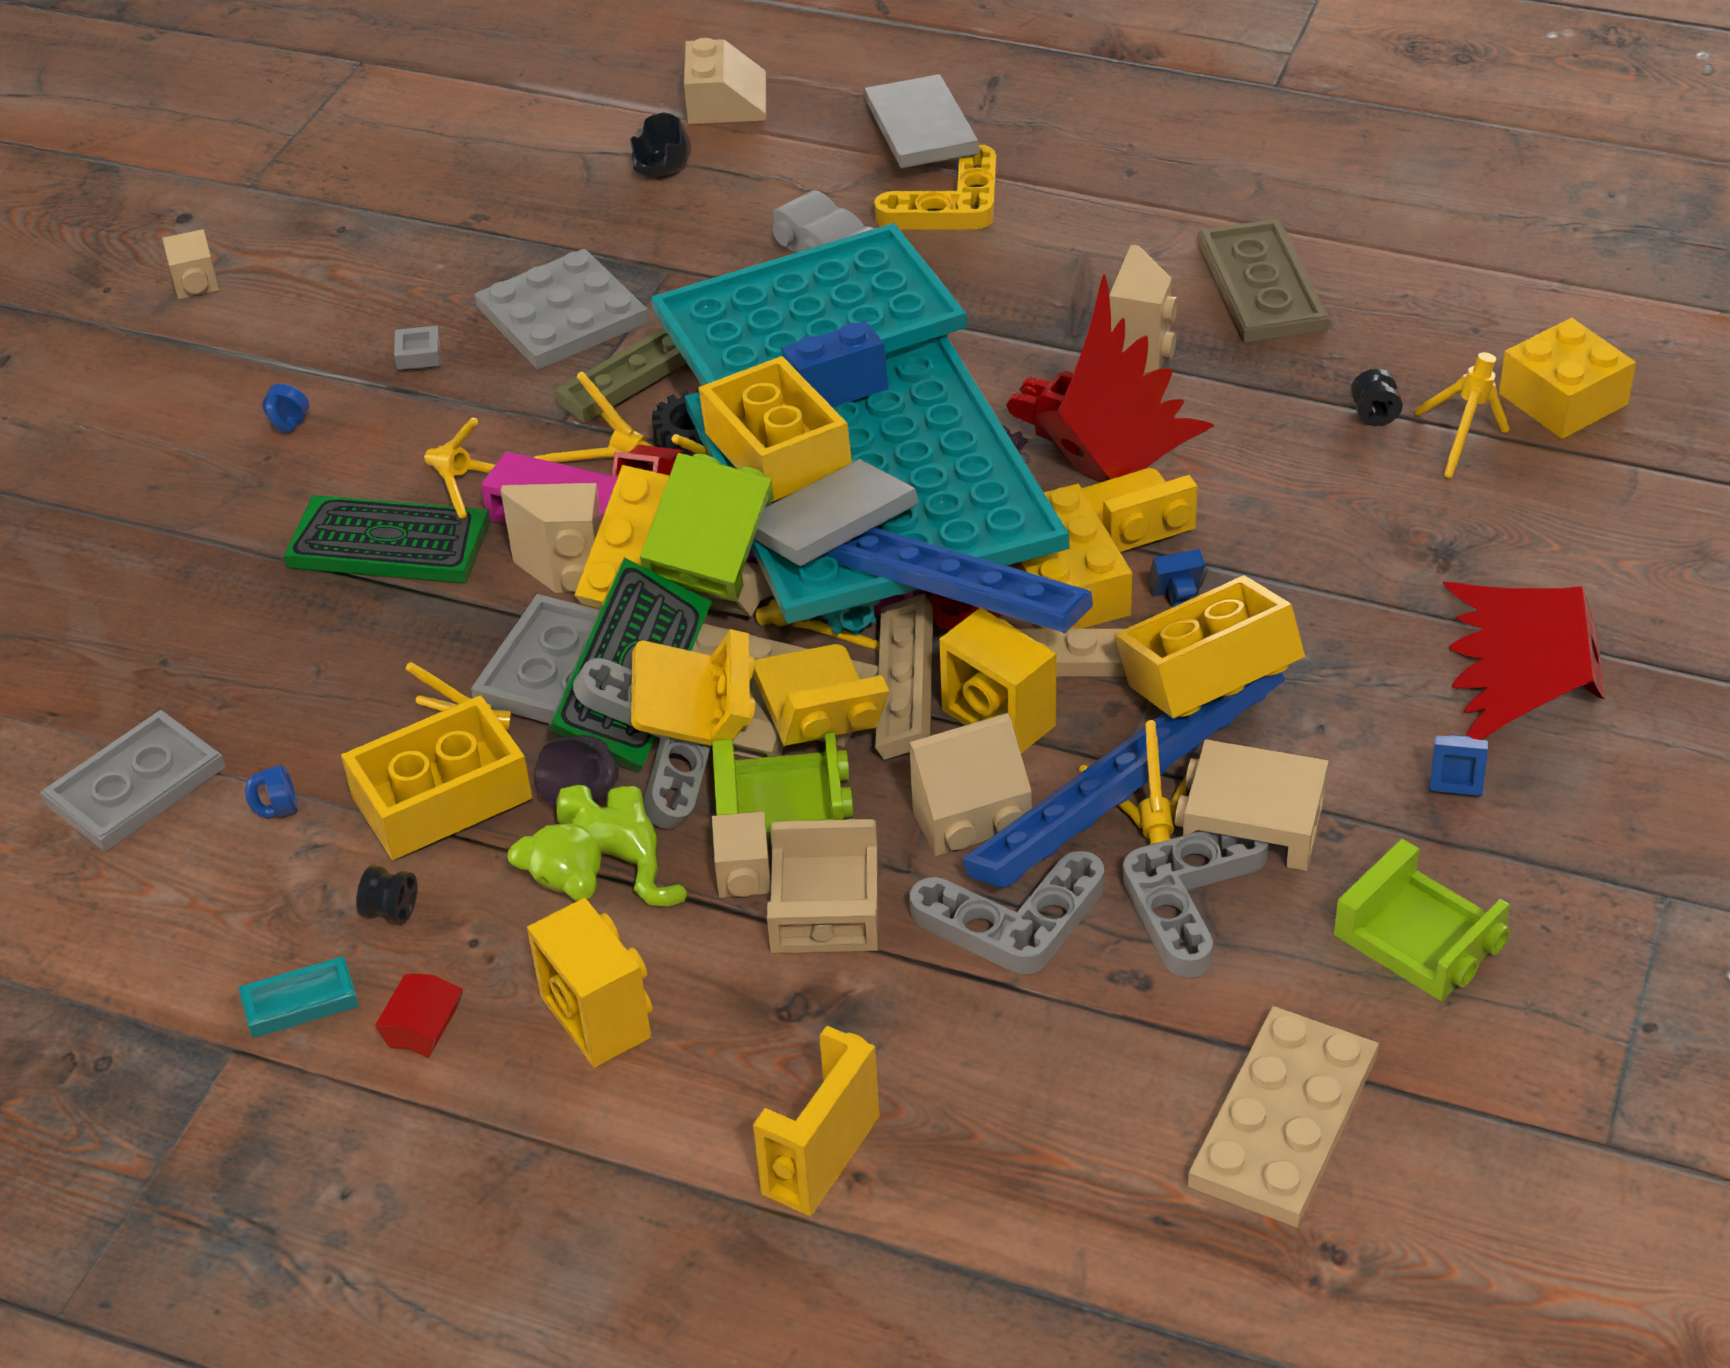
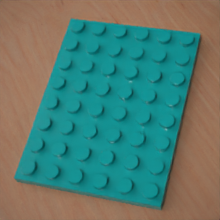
[685,336,1070,624]

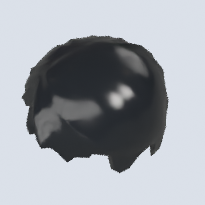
[630,112,691,178]

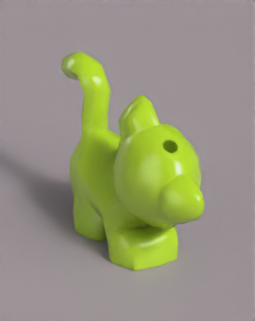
[507,785,687,907]

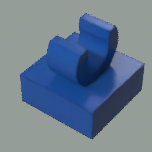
[1147,549,1205,608]
[1430,734,1488,796]

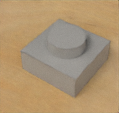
[394,326,440,370]

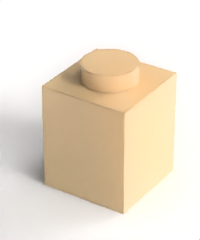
[163,229,219,299]
[712,811,771,898]

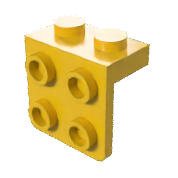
[1082,468,1198,552]
[631,629,755,746]
[753,644,890,746]

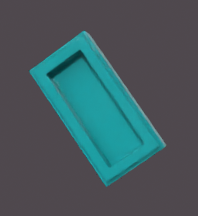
[238,956,359,1038]

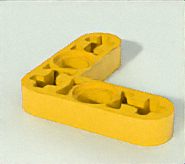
[874,144,996,230]

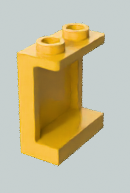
[753,1026,880,1217]

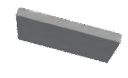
[864,74,979,169]

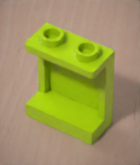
[640,453,774,602]
[712,732,853,846]
[1334,839,1511,1002]

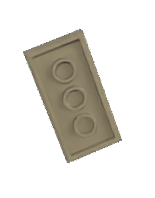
[1198,219,1329,343]

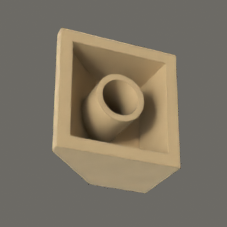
[684,38,766,124]
[1109,245,1178,373]
[501,483,602,593]
[909,713,1032,856]

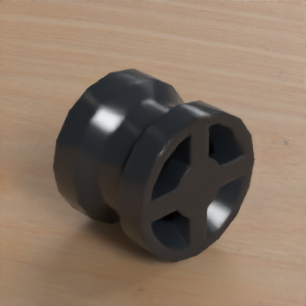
[1351,369,1403,426]
[356,865,418,924]

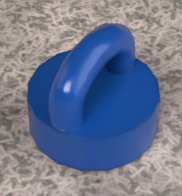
[262,384,309,434]
[245,764,298,819]

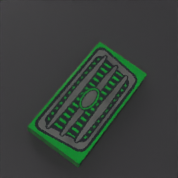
[284,495,491,583]
[547,557,712,773]

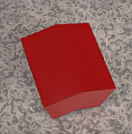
[611,444,683,477]
[375,974,463,1058]

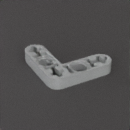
[573,658,711,829]
[1123,831,1269,978]
[910,851,1104,974]

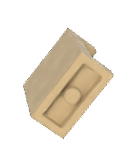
[1175,739,1329,871]
[767,819,878,953]

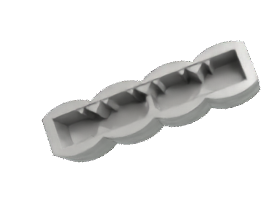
[772,190,875,252]

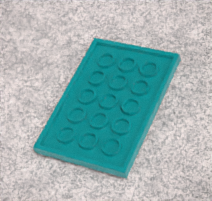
[651,223,967,386]

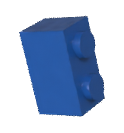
[781,321,889,407]

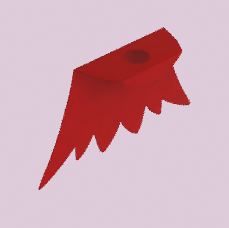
[1036,274,1214,482]
[1443,581,1606,740]

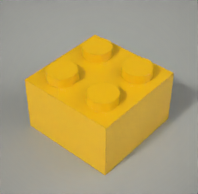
[1499,318,1636,439]
[939,608,1057,754]
[527,898,653,1068]

